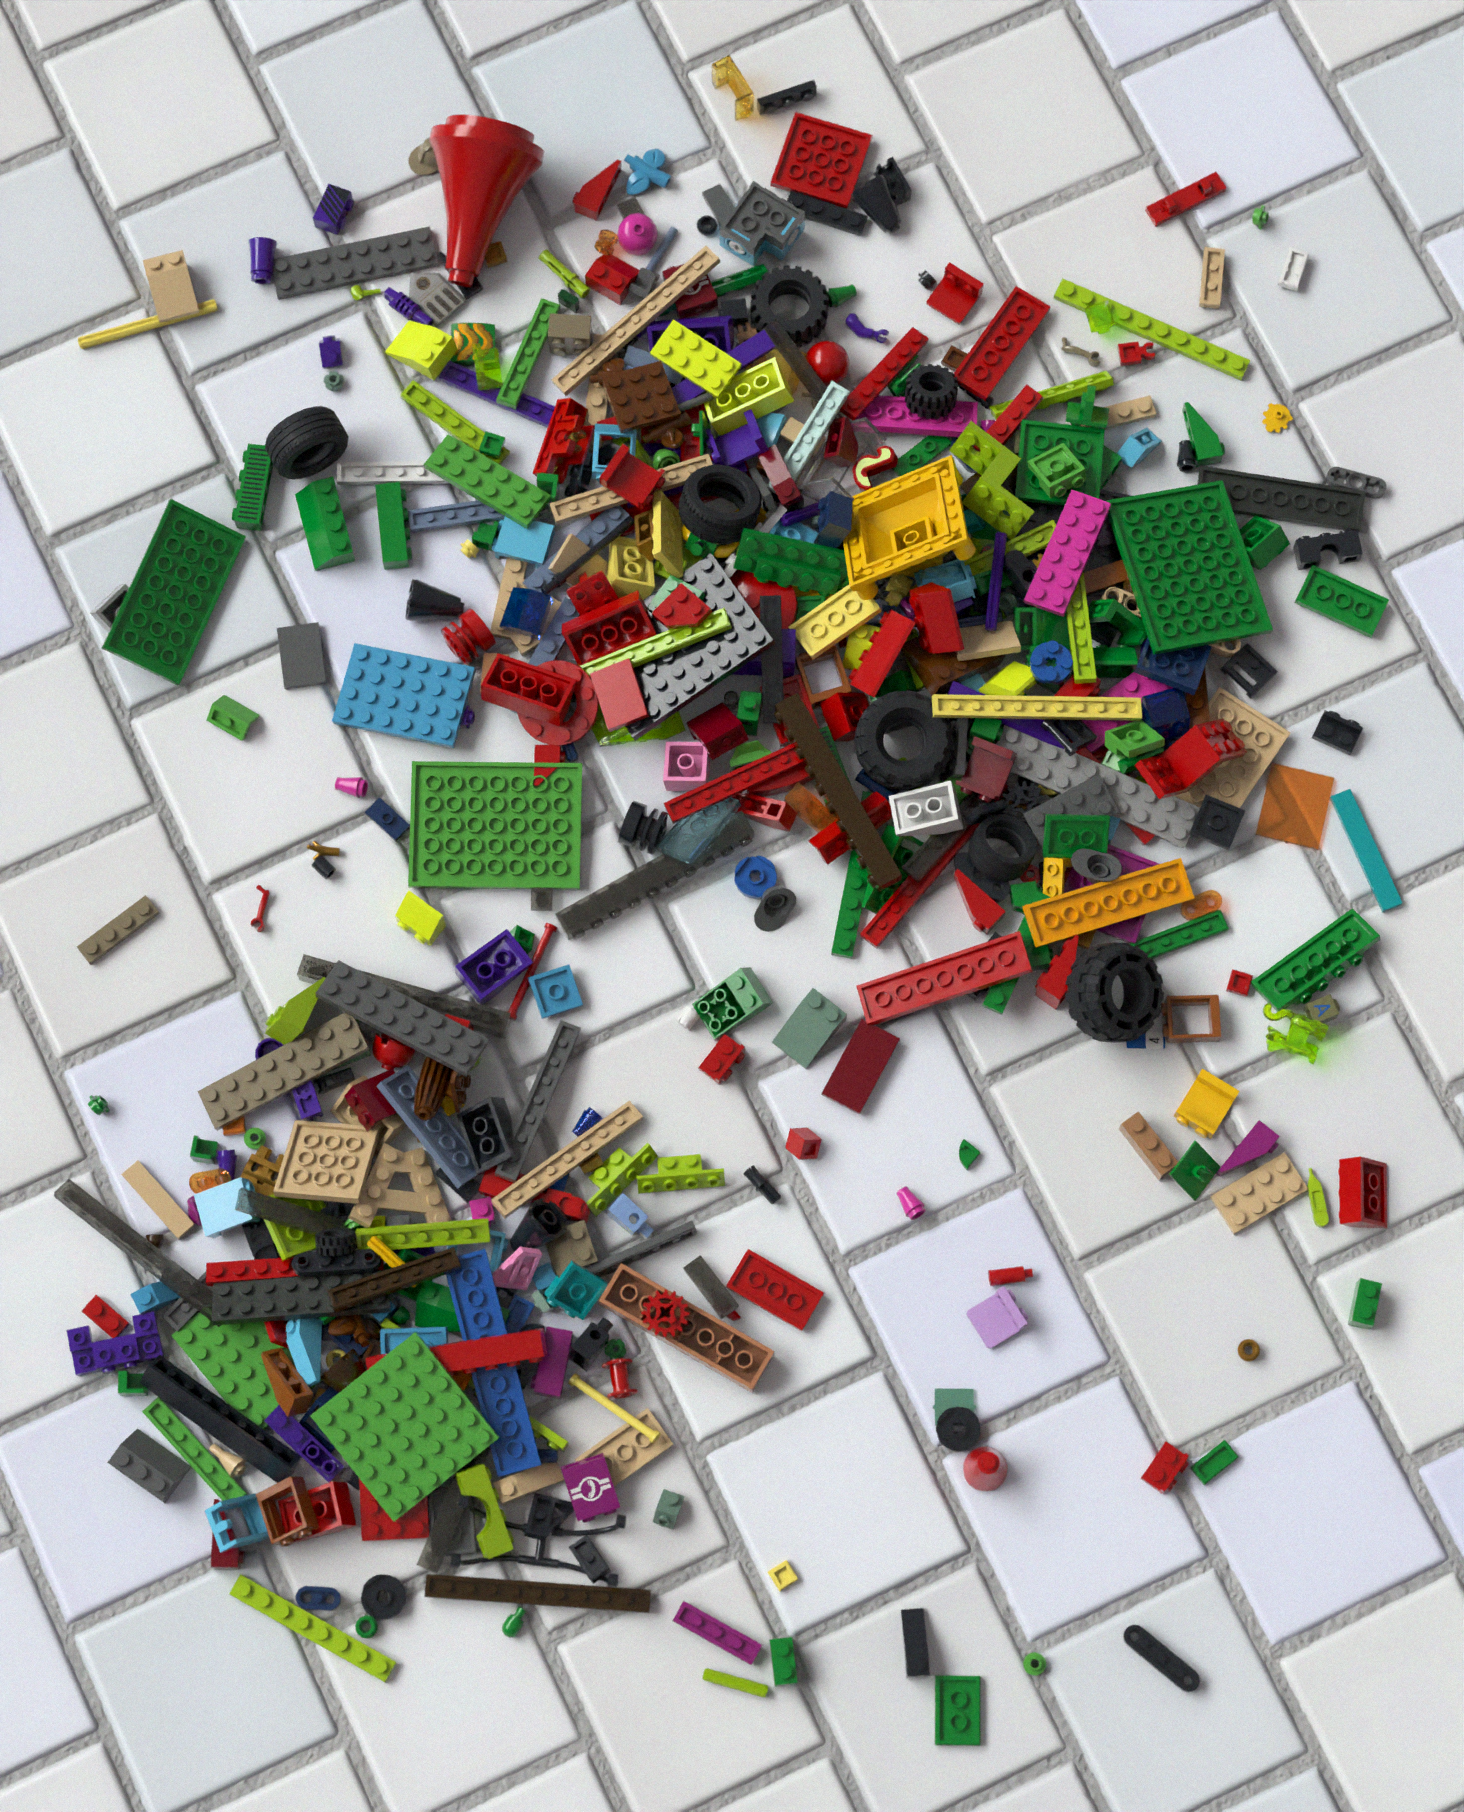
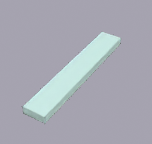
[767,381,850,494]

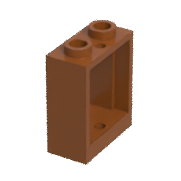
[796,645,852,709]
[1161,995,1221,1043]
[256,1476,319,1547]

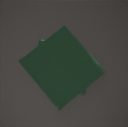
[932,1389,976,1426]

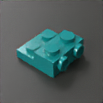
[544,1260,608,1320]

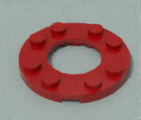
[517,660,600,745]

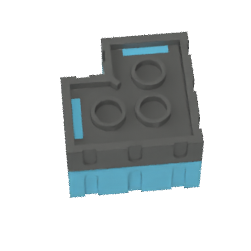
[719,181,805,266]

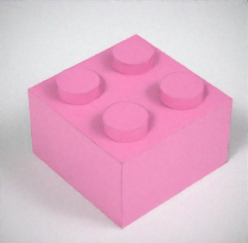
[663,742,711,791]

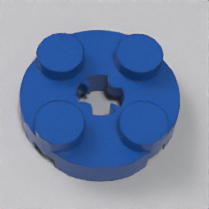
[1030,641,1073,685]
[734,856,777,900]

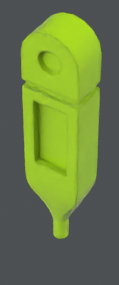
[1307,1168,1329,1227]

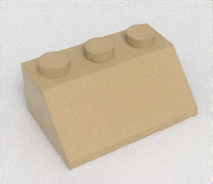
[330,1075,406,1157]

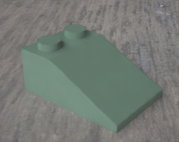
[772,988,847,1069]

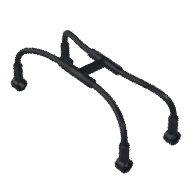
[450,1495,626,1588]

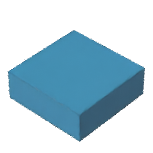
[532,1262,556,1290]

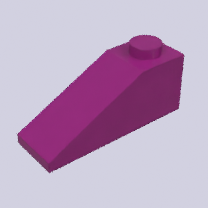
[1216,1120,1280,1176]

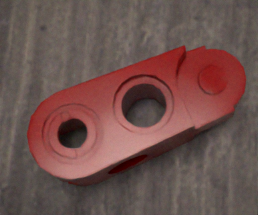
[529,1188,590,1223]

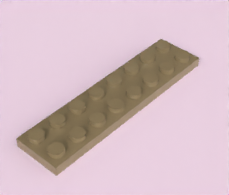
[197,1013,370,1131]

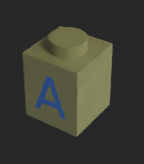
[1304,994,1340,1028]

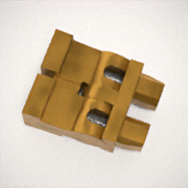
[240,1145,284,1201]

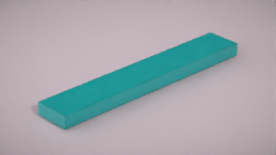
[1330,789,1403,912]

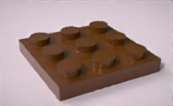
[601,361,681,434]

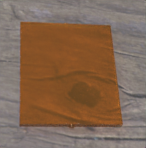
[1255,763,1334,850]

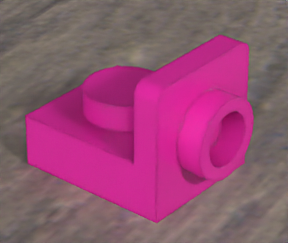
[469,1197,496,1228]

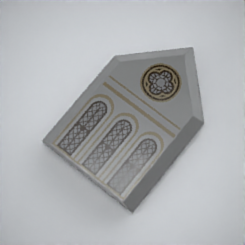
[409,272,467,327]

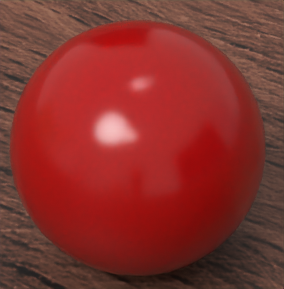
[804,341,850,387]

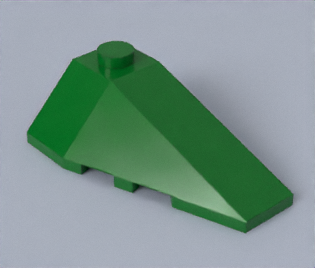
[862,825,931,914]
[415,1280,511,1332]

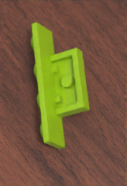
[586,1143,658,1217]
[637,1154,725,1194]

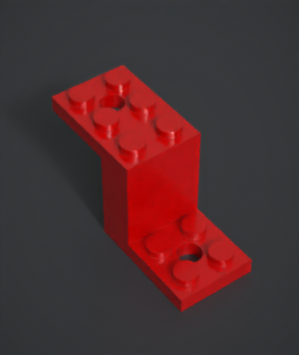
[1135,719,1248,800]

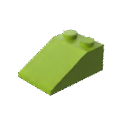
[264,977,326,1045]

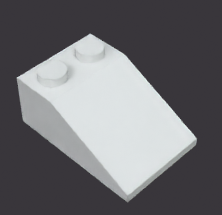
[889,781,964,836]

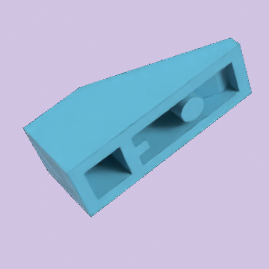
[286,1318,322,1387]

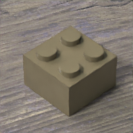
[548,314,593,357]

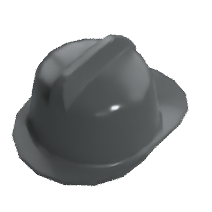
[1071,848,1122,884]
[754,884,796,932]

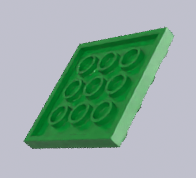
[1015,419,1105,506]

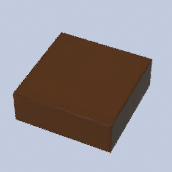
[941,345,967,372]

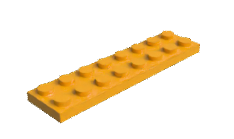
[1022,858,1195,948]

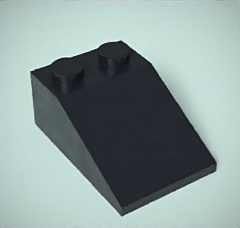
[456,1097,514,1175]

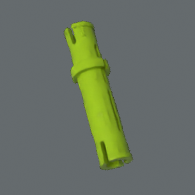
[539,249,591,298]

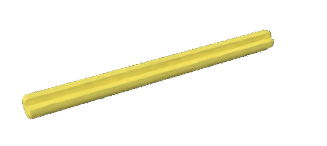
[78,299,218,349]

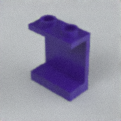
[706,409,769,467]

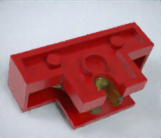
[532,398,595,484]

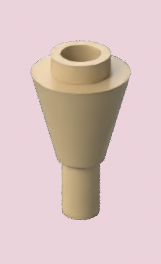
[209,1443,246,1478]

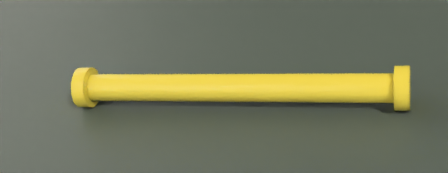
[568,1373,661,1444]

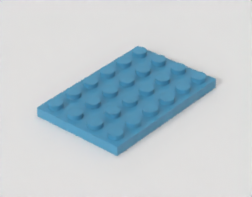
[332,643,476,748]

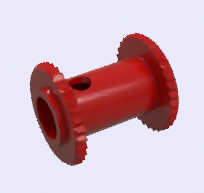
[602,1358,638,1399]

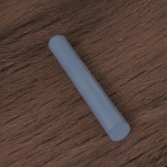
[646,227,678,271]

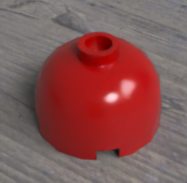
[372,1033,416,1070]

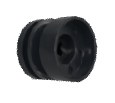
[618,801,668,855]

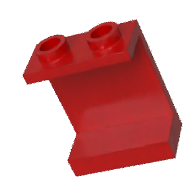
[599,444,666,510]

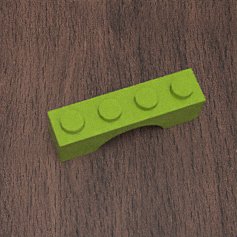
[454,1463,514,1559]

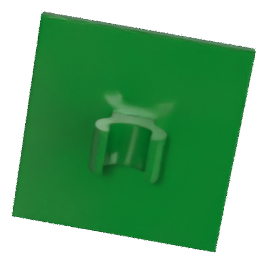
[1169,1141,1220,1201]

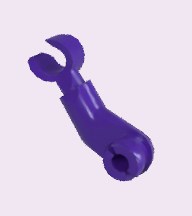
[846,313,889,343]

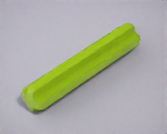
[702,1668,768,1698]

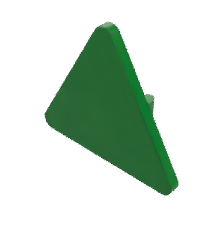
[691,411,711,456]

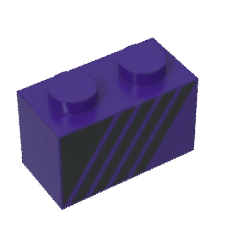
[313,183,354,235]

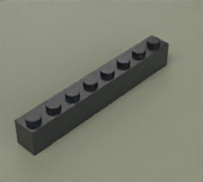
[139,1355,302,1483]

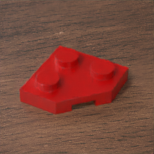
[652,583,712,629]

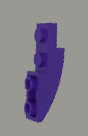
[264,1405,344,1483]

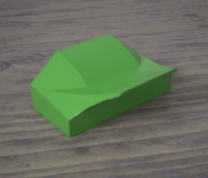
[729,740,771,772]

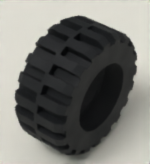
[750,265,829,349]

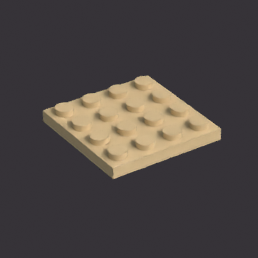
[273,1120,380,1204]

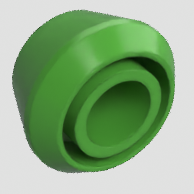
[653,449,680,470]

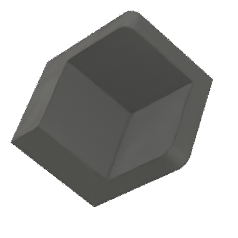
[628,267,660,298]

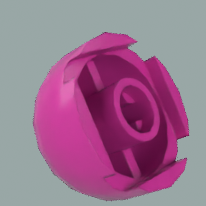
[617,213,658,256]

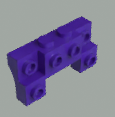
[66,1311,165,1376]

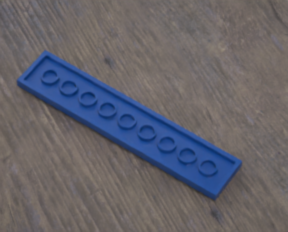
[446,1249,542,1477]

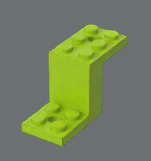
[949,421,1034,540]

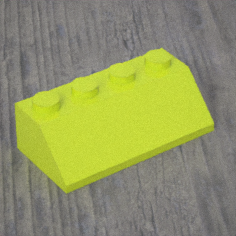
[704,357,794,436]

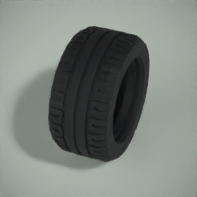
[265,406,348,480]
[678,465,762,544]

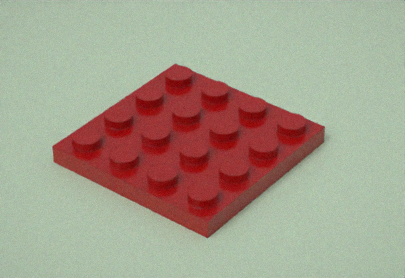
[770,112,873,209]

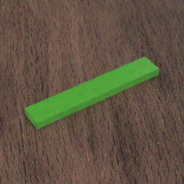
[496,298,560,409]
[142,1397,248,1510]

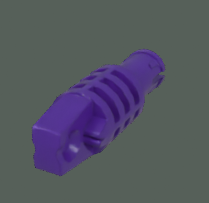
[384,287,434,326]

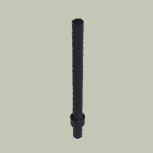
[541,517,635,595]

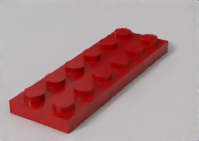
[954,286,1051,401]

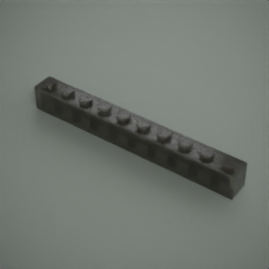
[555,811,754,941]
[297,954,512,1039]

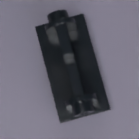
[564,461,592,498]

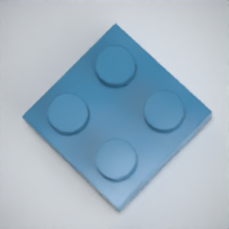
[528,964,583,1019]

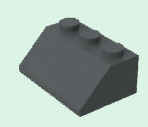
[107,1428,191,1503]

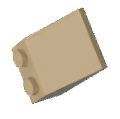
[143,250,200,323]

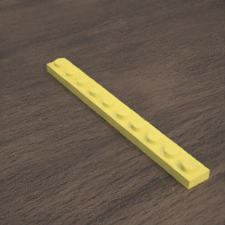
[932,694,1142,721]

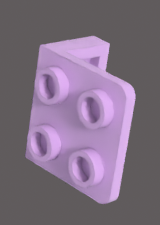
[967,1286,1028,1349]

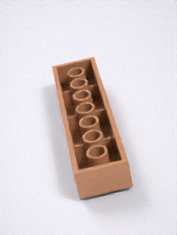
[599,1263,774,1393]

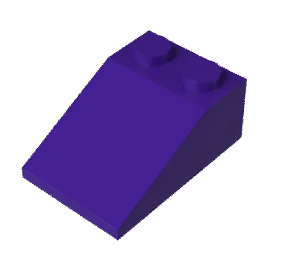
[455,929,533,1006]

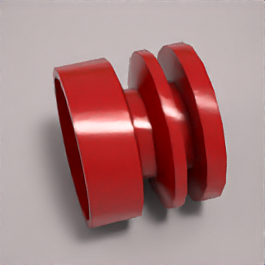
[441,608,496,665]

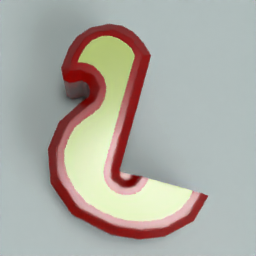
[852,446,898,492]

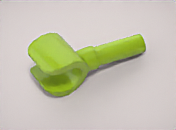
[351,285,381,301]

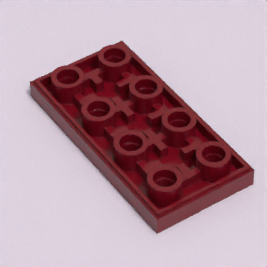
[821,1019,900,1115]

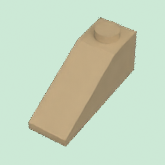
[493,1462,564,1506]

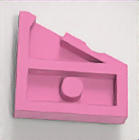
[492,1247,542,1290]

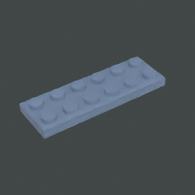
[377,1065,478,1189]

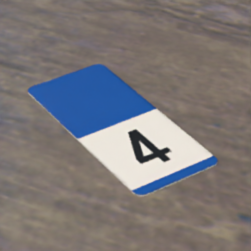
[1126,1032,1165,1049]

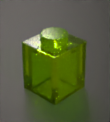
[1085,300,1115,334]

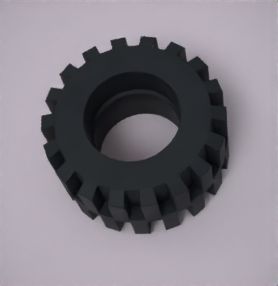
[905,364,958,419]

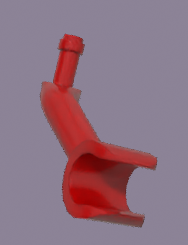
[251,885,270,932]

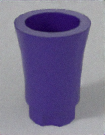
[249,237,277,284]

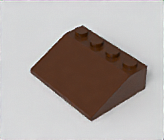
[901,613,1007,696]

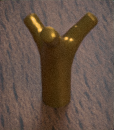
[307,841,340,861]

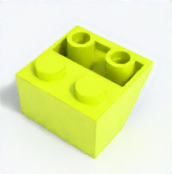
[978,661,1037,696]

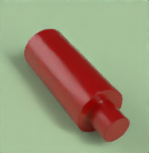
[988,1266,1033,1286]

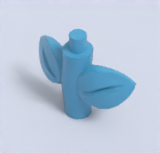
[624,149,671,195]

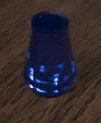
[572,1107,603,1137]

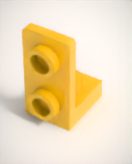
[1043,858,1072,897]

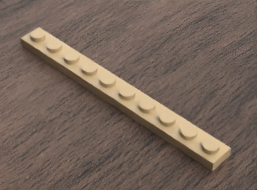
[552,246,721,396]

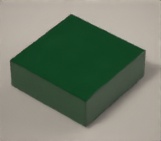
[558,289,580,313]

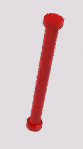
[504,923,557,1021]

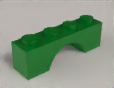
[1009,881,1054,971]

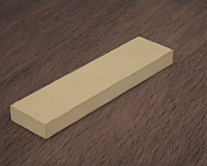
[121,1160,195,1240]

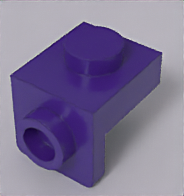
[319,335,343,368]

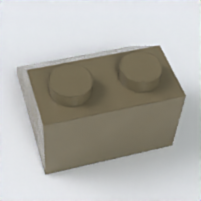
[545,1220,598,1277]

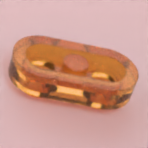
[1180,890,1222,921]
[189,1168,231,1194]

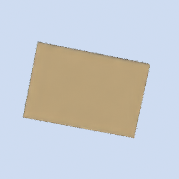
[548,534,608,587]
[955,621,1021,661]

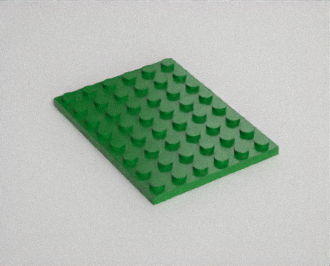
[1106,480,1273,655]

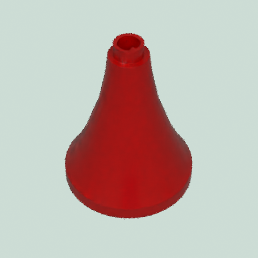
[429,115,544,287]

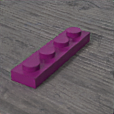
[673,1601,762,1666]

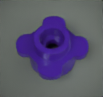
[461,705,475,729]

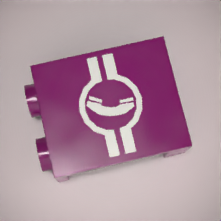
[561,1453,620,1523]

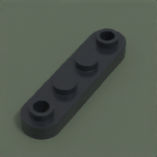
[292,1249,381,1277]
[1123,1625,1200,1692]

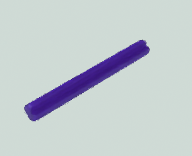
[985,532,1007,631]

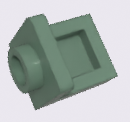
[653,1489,685,1529]

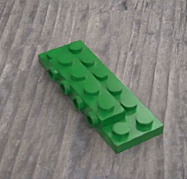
[733,528,849,597]
[1251,908,1381,1014]

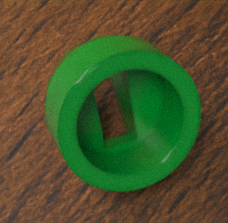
[391,1305,410,1325]

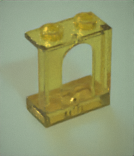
[712,55,754,121]

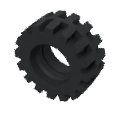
[315,1227,356,1256]

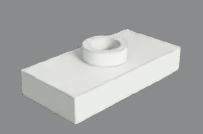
[1278,247,1309,291]

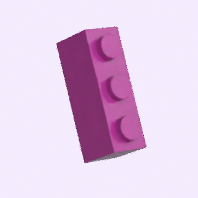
[531,1326,574,1399]

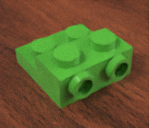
[1027,443,1086,499]
[1105,720,1165,758]

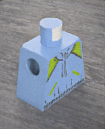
[605,1193,654,1240]

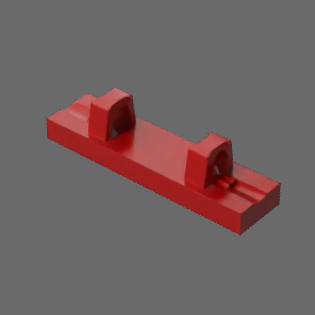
[1145,172,1227,227]

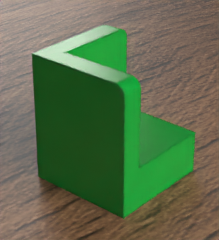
[472,521,499,551]
[190,1135,219,1165]
[118,1371,148,1396]

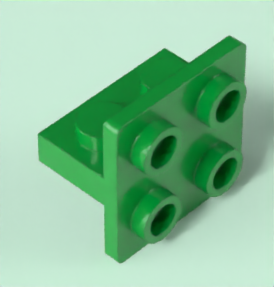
[1066,385,1109,429]

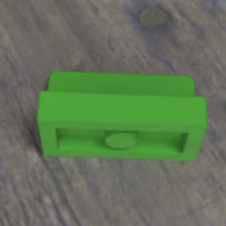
[206,695,259,741]

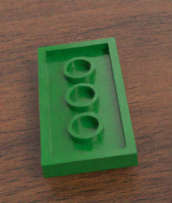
[1294,565,1389,638]

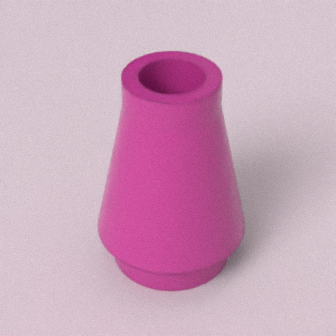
[335,777,368,798]
[896,1186,926,1220]

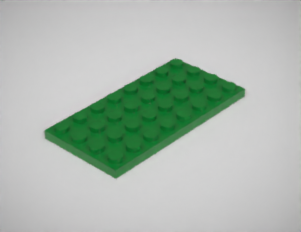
[101,499,246,686]

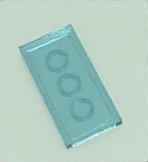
[656,797,741,864]

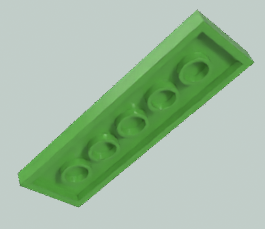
[424,434,551,529]

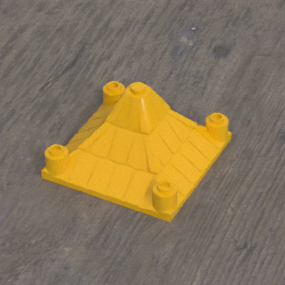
[843,455,976,600]

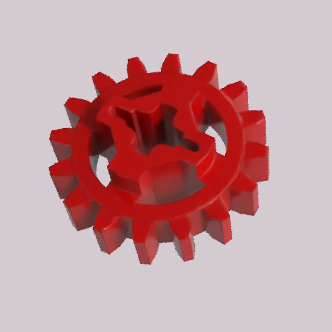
[641,1289,690,1339]

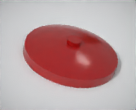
[729,570,798,629]

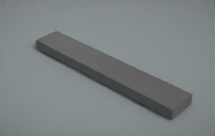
[585,1221,697,1277]

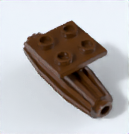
[414,1056,471,1120]

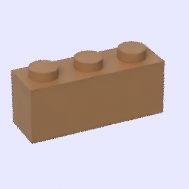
[1119,1111,1178,1180]

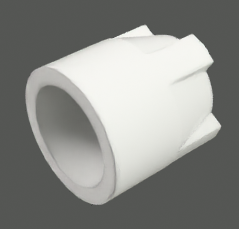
[677,1006,700,1030]

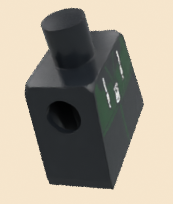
[569,1318,613,1372]

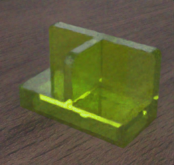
[472,343,503,390]

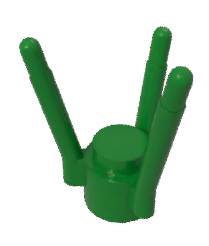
[887,354,921,397]

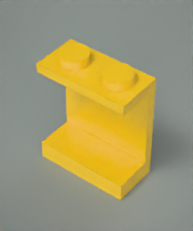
[1174,1069,1240,1139]

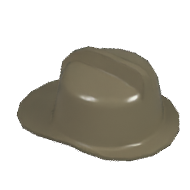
[408,137,438,175]

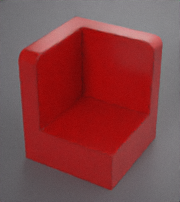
[785,1127,822,1160]

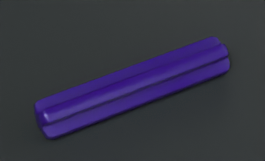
[780,501,820,527]

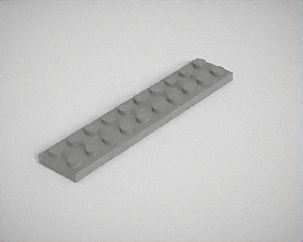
[996,725,1200,848]

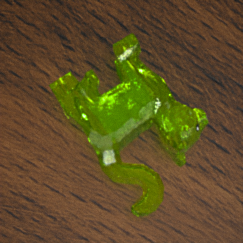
[1263,1003,1329,1064]

